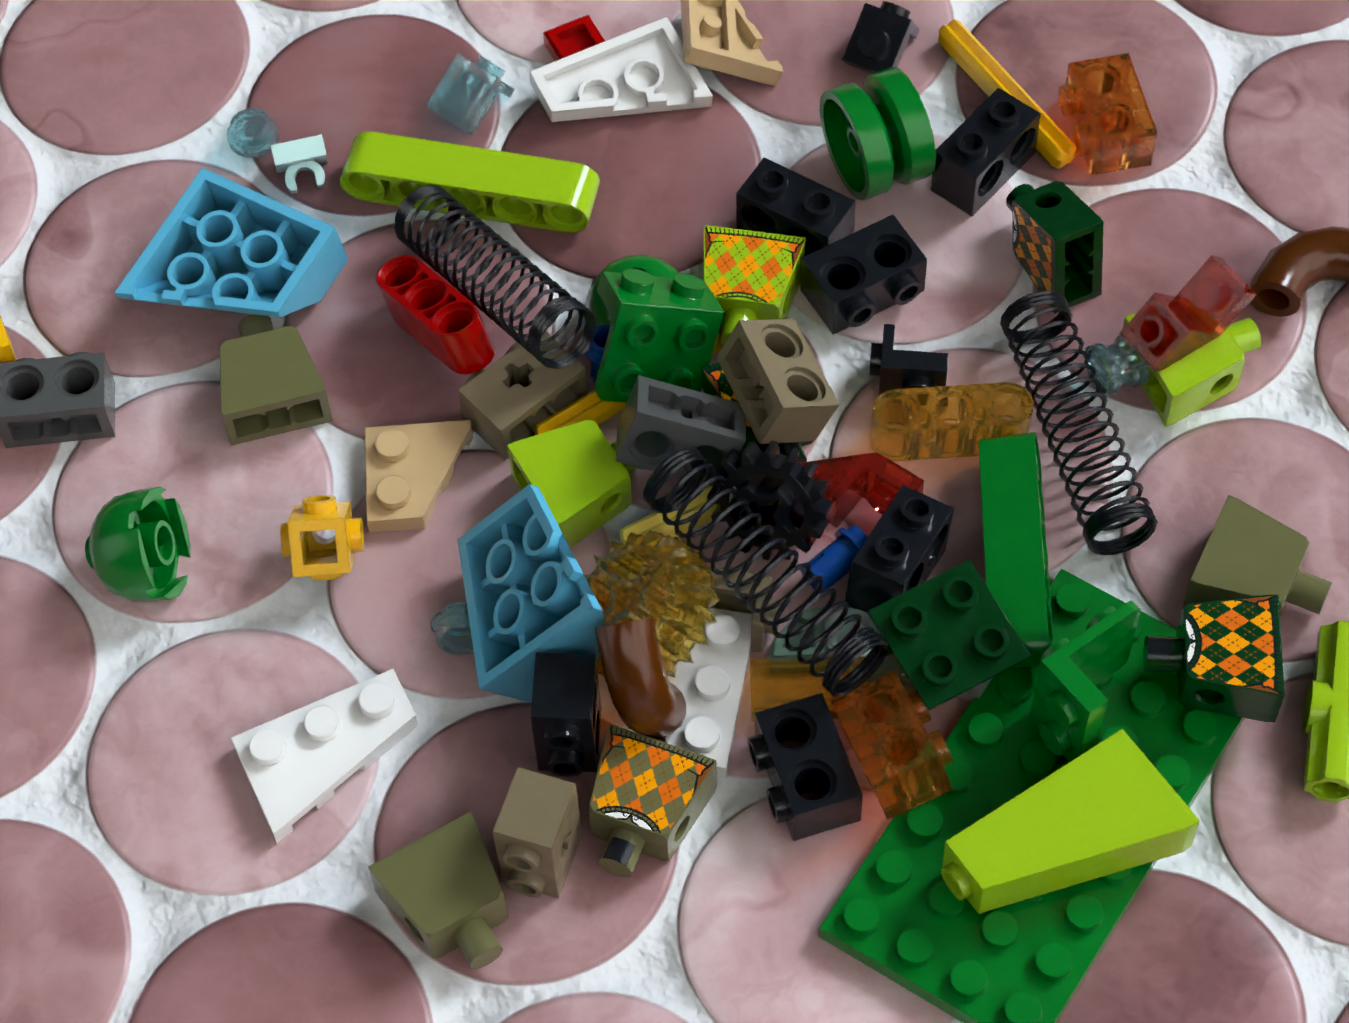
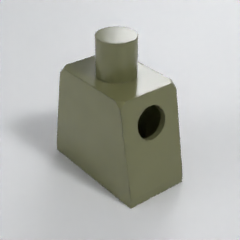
[220,314,333,446]
[1183,495,1332,617]
[368,812,508,969]

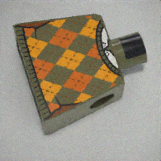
[588,724,717,877]

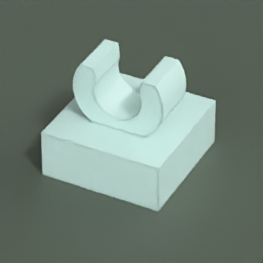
[271,134,328,194]

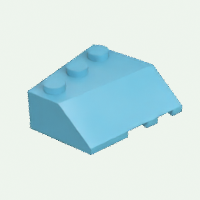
[115,167,348,318]
[457,484,605,703]

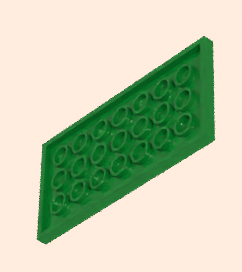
[819,569,1245,1023]

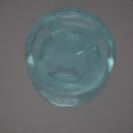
[1085,332,1149,398]

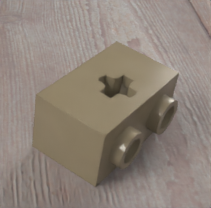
[458,331,588,460]
[492,767,582,898]

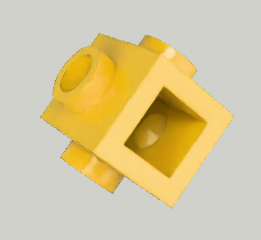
[280,495,364,580]

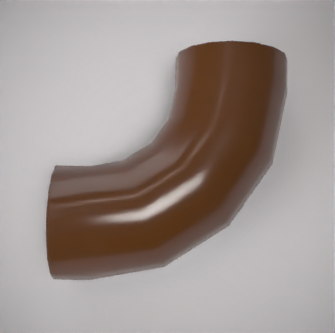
[1247,226,1349,317]
[595,618,686,739]

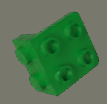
[594,269,724,403]
[1030,601,1141,762]

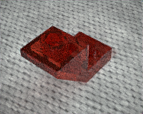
[1119,255,1257,372]
[800,452,924,528]

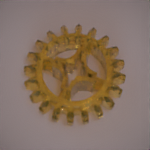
[584,530,720,678]

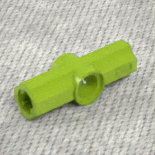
[1303,620,1349,803]

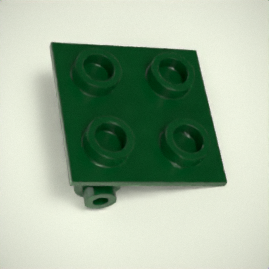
[867,559,1031,711]

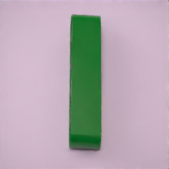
[979,432,1054,669]

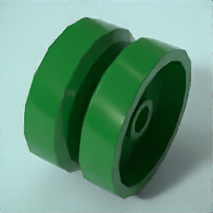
[820,67,936,201]

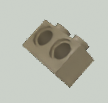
[716,319,839,444]

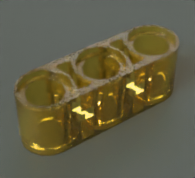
[870,382,1034,461]

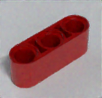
[376,255,495,374]

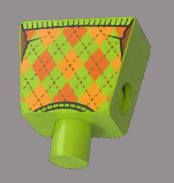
[704,225,806,345]

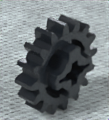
[707,441,833,561]

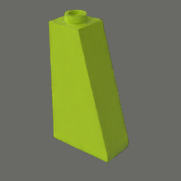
[941,729,1200,914]

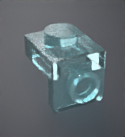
[426,54,515,135]

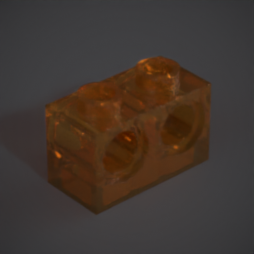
[1058,53,1158,176]
[831,671,954,820]

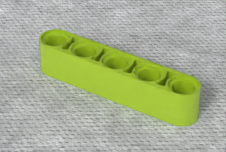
[340,131,600,233]

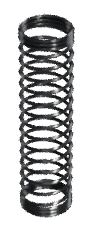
[394,185,596,369]
[1000,291,1158,555]
[643,448,888,697]

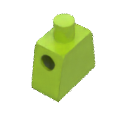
[1119,300,1261,427]
[507,419,636,548]

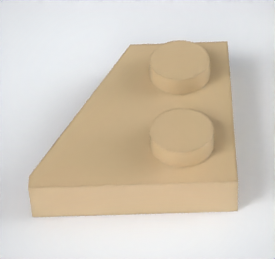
[681,0,783,87]
[365,420,473,533]

